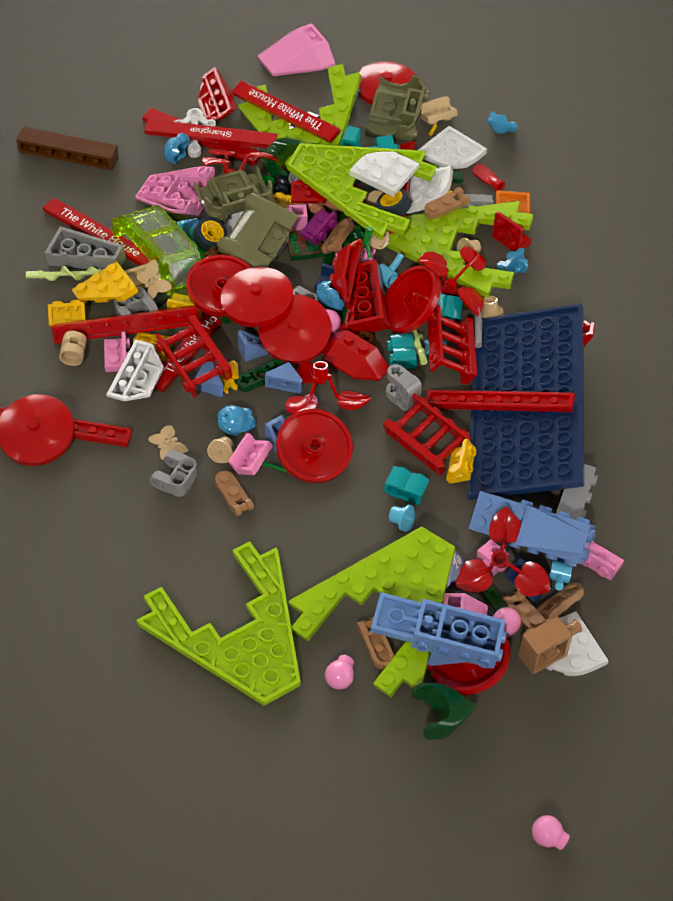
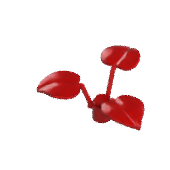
[202,149,278,174]
[417,246,486,317]
[285,361,371,414]
[455,507,550,597]

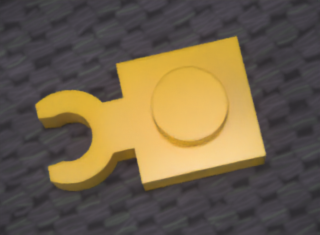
[219,360,239,394]

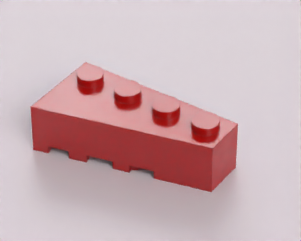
[349,259,389,336]

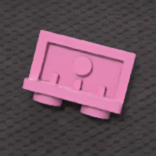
[229,433,273,475]

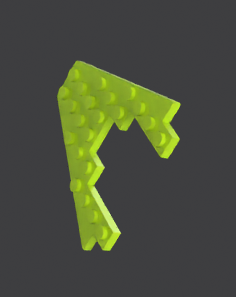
[238,64,362,167]
[287,143,437,240]
[386,201,533,298]
[289,527,455,698]
[136,541,301,706]

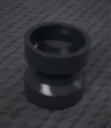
[273,176,291,195]

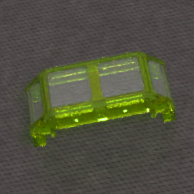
[111,205,201,295]

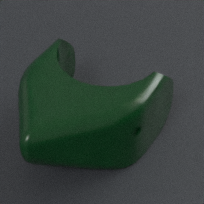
[259,137,303,179]
[411,682,477,739]

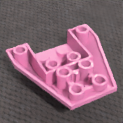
[258,23,335,76]
[135,166,215,216]

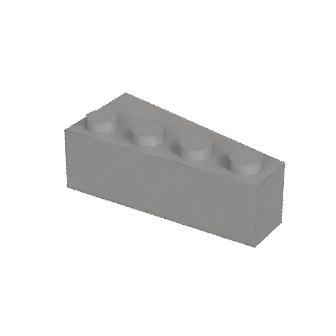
[45,226,126,269]
[556,464,598,520]

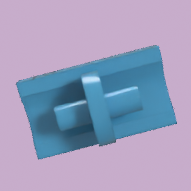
[497,248,528,275]

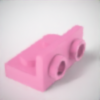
[104,332,130,372]
[582,542,624,581]

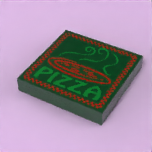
[286,230,324,261]

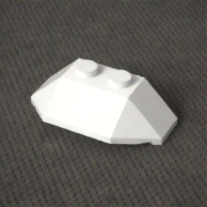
[107,339,164,401]

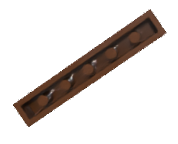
[16,126,119,171]

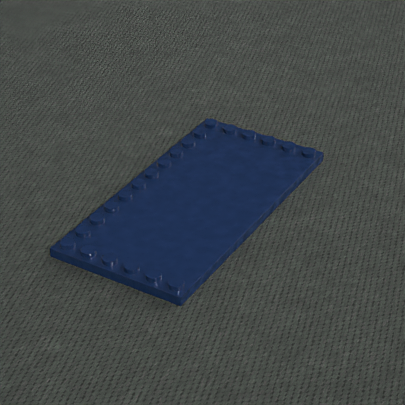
[467,303,585,500]

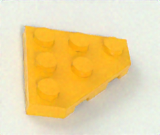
[72,261,139,303]

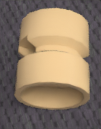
[59,331,87,366]

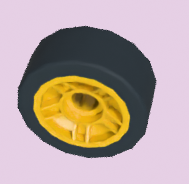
[376,188,411,216]
[192,217,228,251]

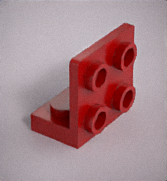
[291,180,325,204]
[492,211,532,252]

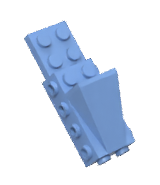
[468,491,596,567]
[370,592,507,669]

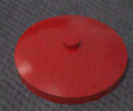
[358,61,416,105]
[186,255,251,317]
[385,266,441,334]
[221,267,294,327]
[258,294,331,364]
[0,394,75,466]
[276,409,353,484]
[427,637,511,695]

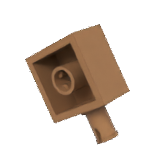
[518,616,582,675]

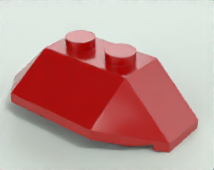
[198,67,238,120]
[329,239,363,310]
[323,330,389,381]

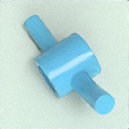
[379,253,404,288]
[549,558,573,590]

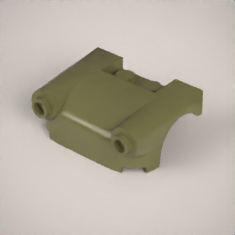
[365,75,429,142]
[194,165,276,225]
[217,193,299,268]

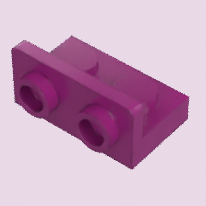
[300,209,338,246]

